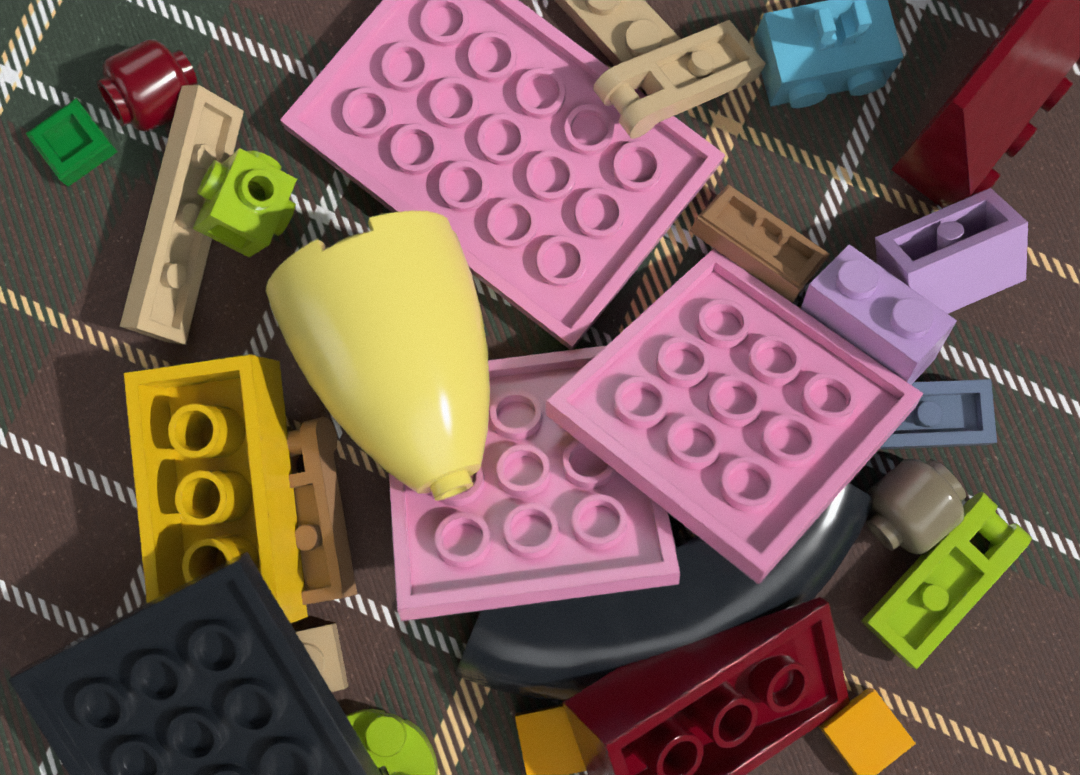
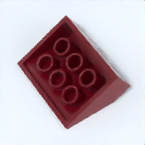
[891,0,1080,209]

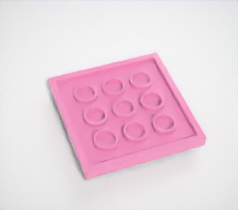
[545,249,923,584]
[389,345,680,621]

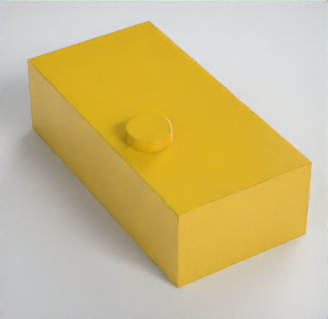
[124,355,308,623]

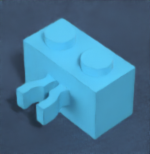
[753,0,904,108]

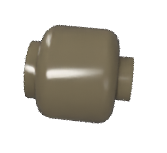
[866,459,966,554]

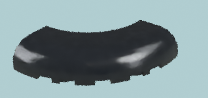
[455,483,873,701]

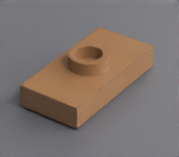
[690,184,830,303]

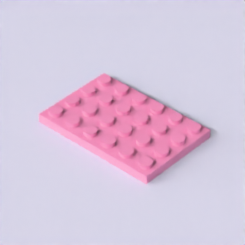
[280,0,725,350]

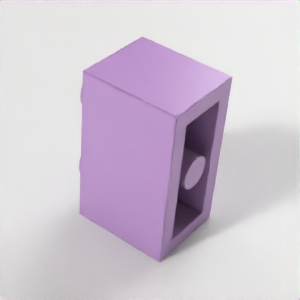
[875,188,1028,314]
[801,244,957,385]

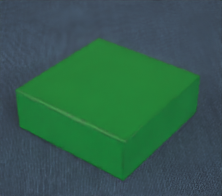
[26,98,118,187]

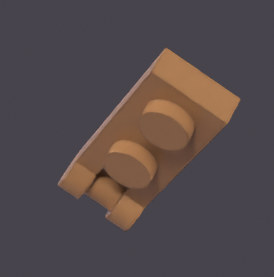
[287,417,358,605]

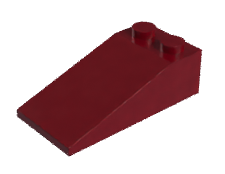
[563,597,850,775]

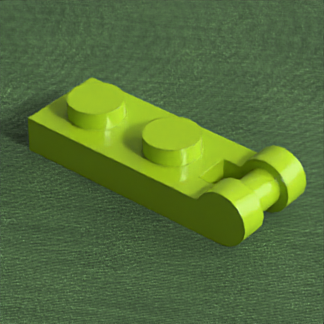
[861,492,1032,669]

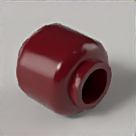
[97,39,197,132]

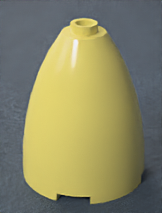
[266,211,490,501]

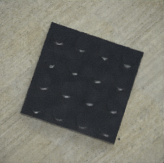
[8,552,381,775]

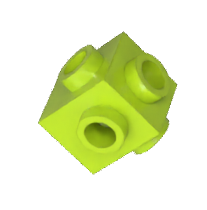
[192,148,297,257]

